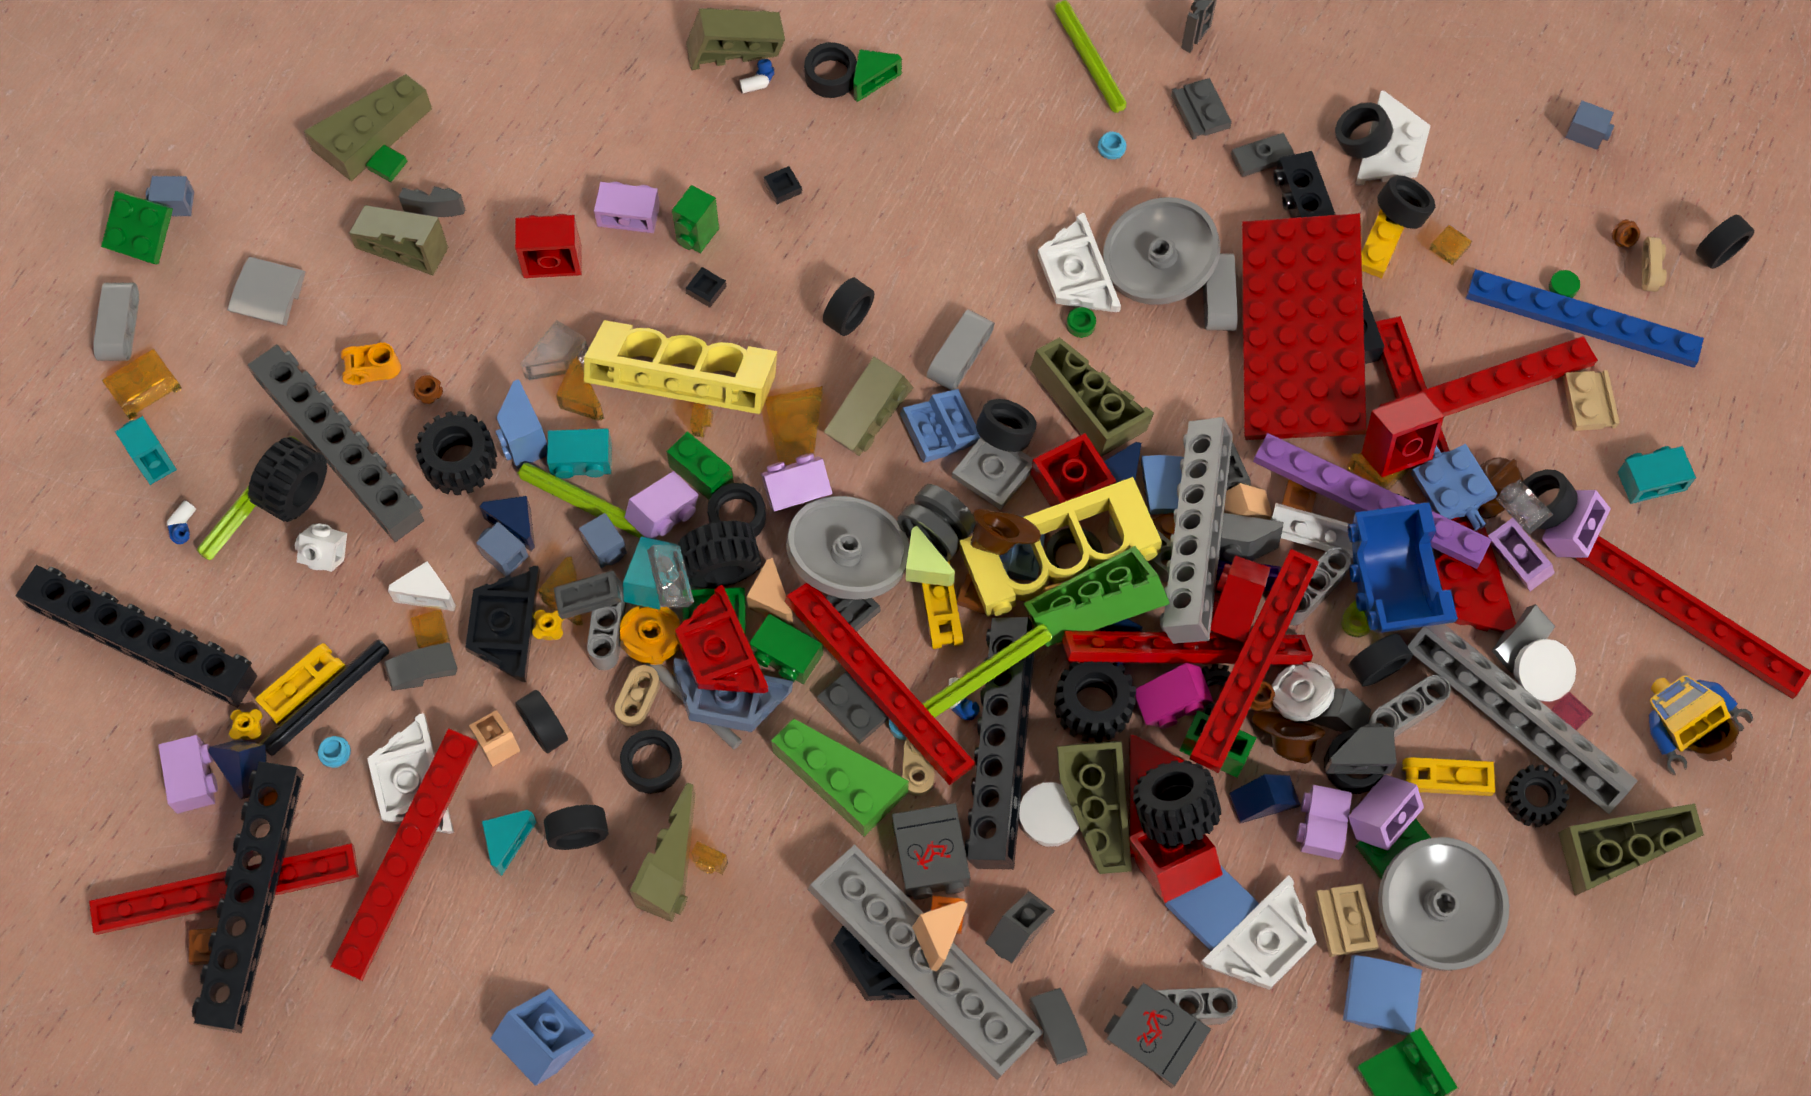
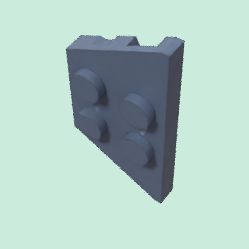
[673,658,793,732]

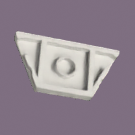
[1355,90,1431,185]
[1038,213,1121,313]
[367,713,454,834]
[1201,875,1316,990]

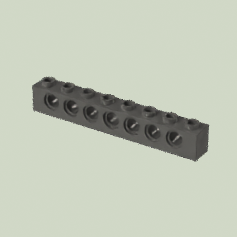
[248,344,424,542]

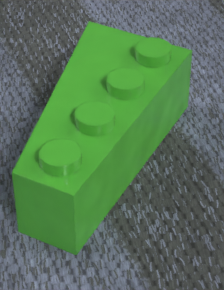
[1024,546,1170,647]
[771,719,909,837]

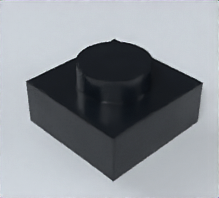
[764,166,802,204]
[685,267,727,308]

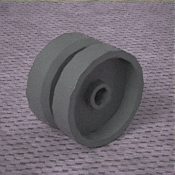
[897,484,976,561]

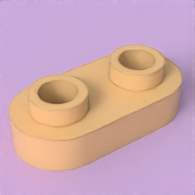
[1641,237,1667,292]
[615,665,660,727]
[902,739,935,796]

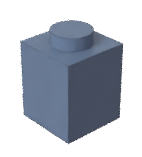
[1565,100,1615,150]
[146,176,194,216]
[579,513,627,568]
[476,522,529,577]

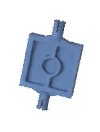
[1411,444,1497,531]

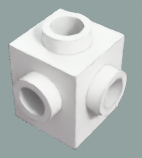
[295,523,347,572]

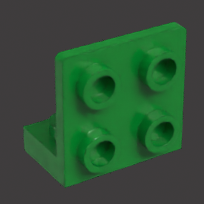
[1357,1027,1458,1096]

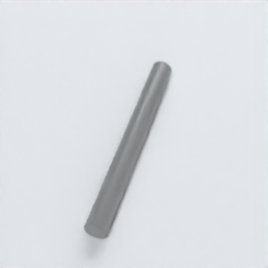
[646,663,742,750]

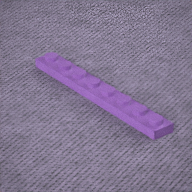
[1253,433,1492,569]

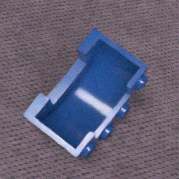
[1348,502,1458,633]

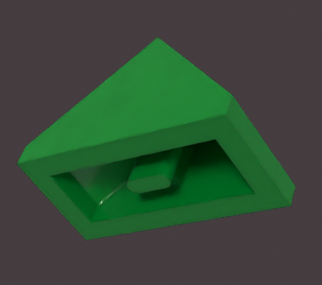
[853,49,902,102]

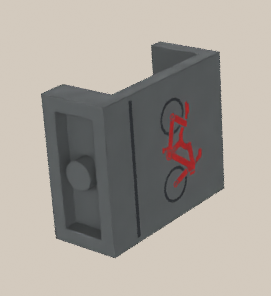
[892,803,970,900]
[1104,983,1211,1088]

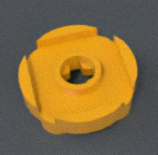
[620,605,680,665]

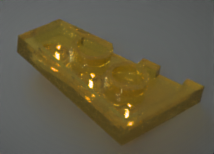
[765,386,823,466]

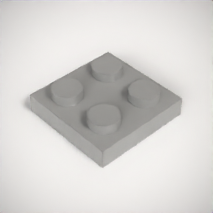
[952,437,1033,510]

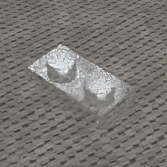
[647,545,694,607]

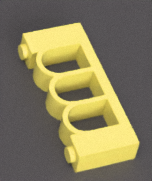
[584,320,777,414]
[959,477,1162,617]

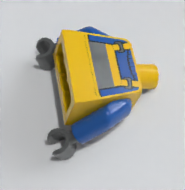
[1649,676,1753,775]

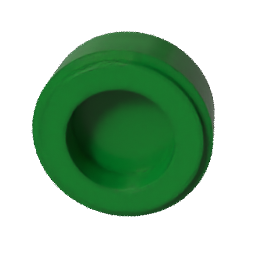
[1549,270,1580,298]
[1066,307,1096,338]

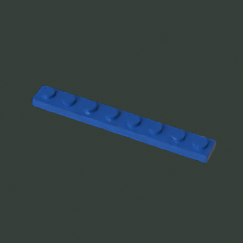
[1466,269,1704,368]

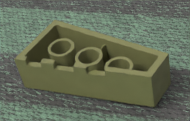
[304,74,432,181]
[1030,337,1154,457]
[1558,803,1704,896]

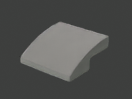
[227,257,306,326]

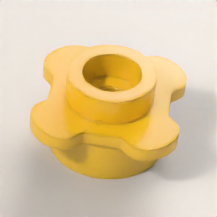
[532,610,565,640]
[229,709,263,740]

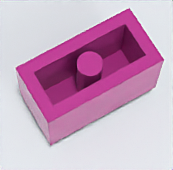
[1135,663,1213,729]

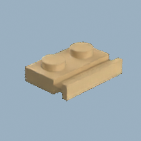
[1562,370,1620,431]
[1315,883,1378,957]

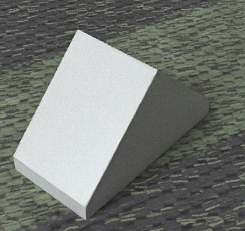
[388,561,456,611]

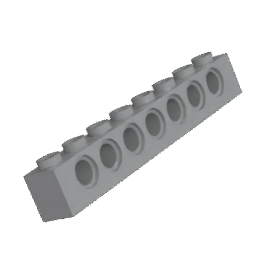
[1160,417,1233,644]
[1407,624,1638,814]

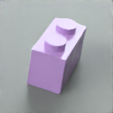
[594,182,660,233]
[761,453,832,511]
[625,471,699,539]
[1542,490,1611,558]
[1488,518,1555,592]
[158,735,218,814]
[1348,774,1424,851]

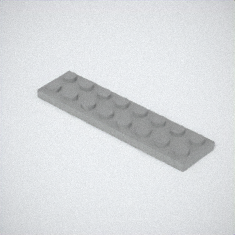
[807,845,1043,1080]

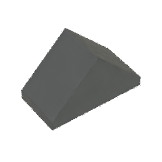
[1308,688,1371,733]

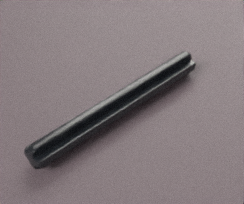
[260,639,389,756]

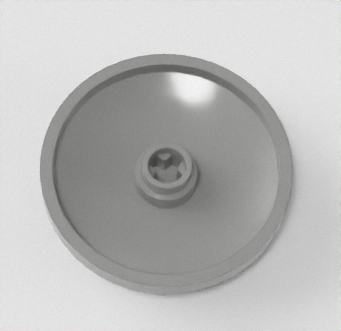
[1103,197,1220,305]
[786,496,909,600]
[1378,837,1509,971]

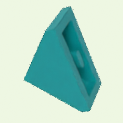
[482,810,537,876]

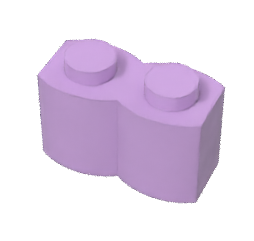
[1296,785,1352,860]

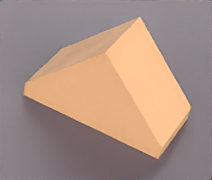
[1224,483,1273,520]
[747,558,793,625]
[469,710,520,767]
[912,901,968,972]

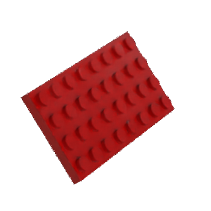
[1242,213,1367,440]

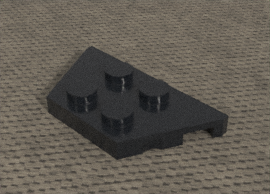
[465,566,540,682]
[831,926,916,1001]

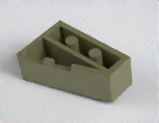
[686,8,785,70]
[349,205,448,276]
[824,357,914,456]

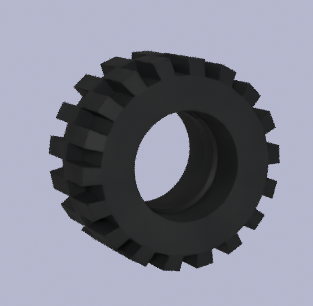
[415,411,497,495]
[248,437,328,522]
[677,521,762,588]
[1054,661,1136,742]
[1133,760,1221,846]

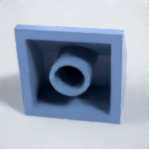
[495,379,548,469]
[491,989,594,1086]

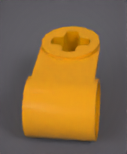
[341,342,401,385]

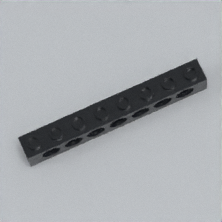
[1273,151,1385,364]
[15,565,257,708]
[965,617,1035,870]
[192,761,304,1034]

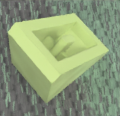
[906,526,955,586]

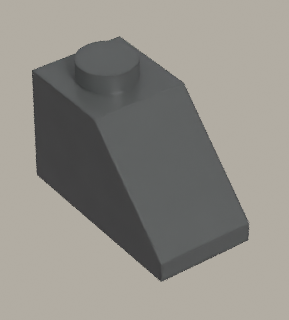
[1219,513,1284,562]
[1325,723,1396,774]
[985,891,1055,964]

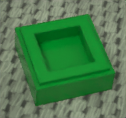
[366,145,408,182]

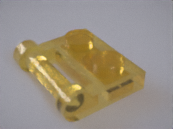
[102,349,182,421]

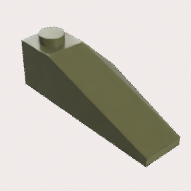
[1057,741,1132,874]
[630,782,696,922]

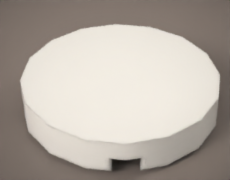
[1514,639,1576,702]
[1272,662,1335,721]
[1019,782,1080,847]

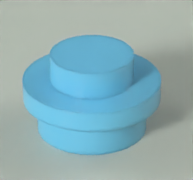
[1098,132,1126,160]
[318,736,351,768]

